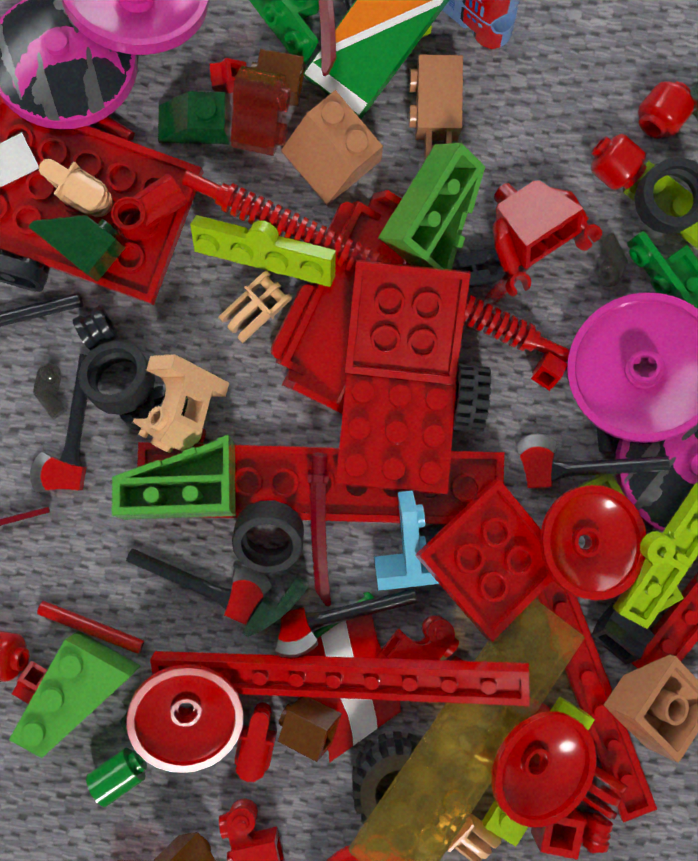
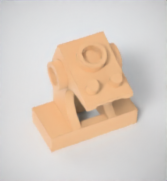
[133,354,229,453]

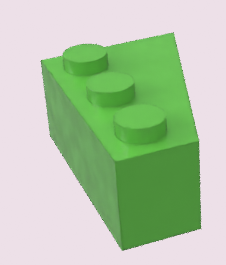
[378,143,485,270]
[112,434,236,520]
[9,631,141,758]

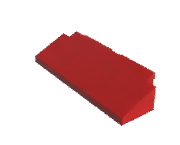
[271,190,410,413]

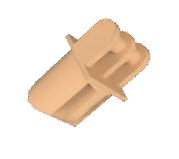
[39,159,113,218]
[218,270,292,344]
[427,795,502,861]

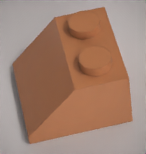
[281,90,383,206]
[604,655,698,763]

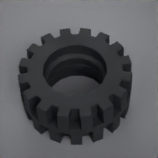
[453,364,491,432]

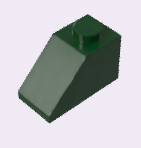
[158,91,231,144]
[28,215,125,282]

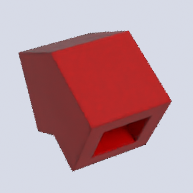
[209,58,248,94]
[531,352,568,391]
[12,661,47,704]

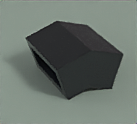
[591,602,655,665]

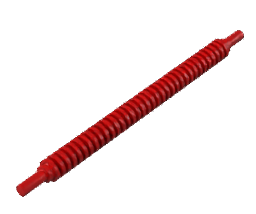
[182,170,570,362]

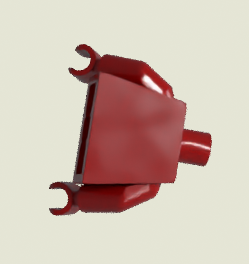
[492,181,602,296]

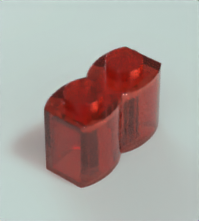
[231,66,291,156]

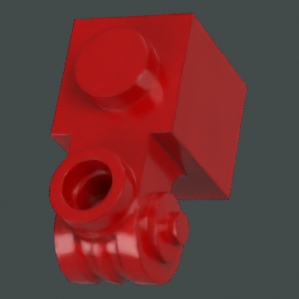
[376,615,459,660]
[219,798,285,861]
[531,808,613,860]

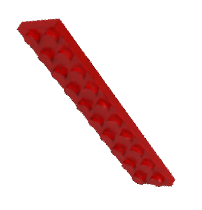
[137,442,505,524]

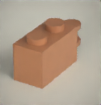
[409,55,463,162]

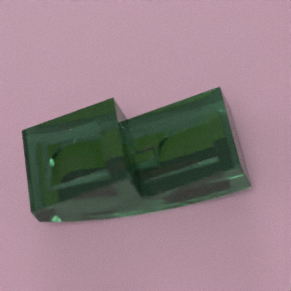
[242,574,309,637]

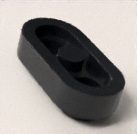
[0,251,48,292]

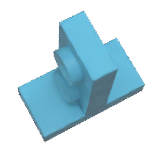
[374,490,439,591]

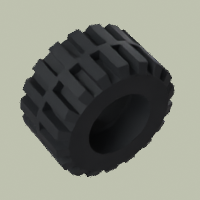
[352,731,448,842]

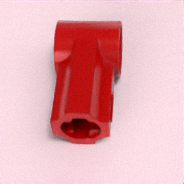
[111,173,188,241]

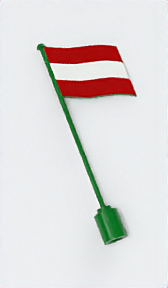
[86,592,401,807]

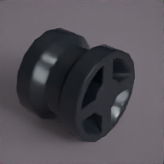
[72,305,118,351]

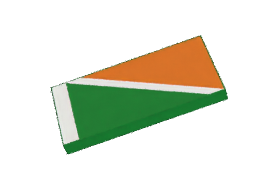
[303,0,449,119]

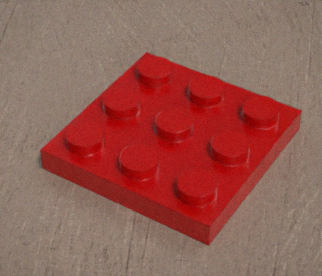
[345,260,471,385]
[336,373,457,495]
[415,479,553,642]

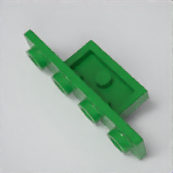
[249,0,319,65]
[627,231,698,309]

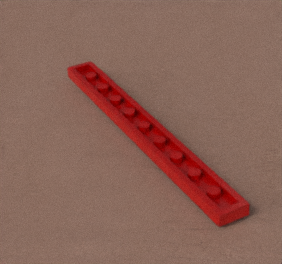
[150,651,529,706]

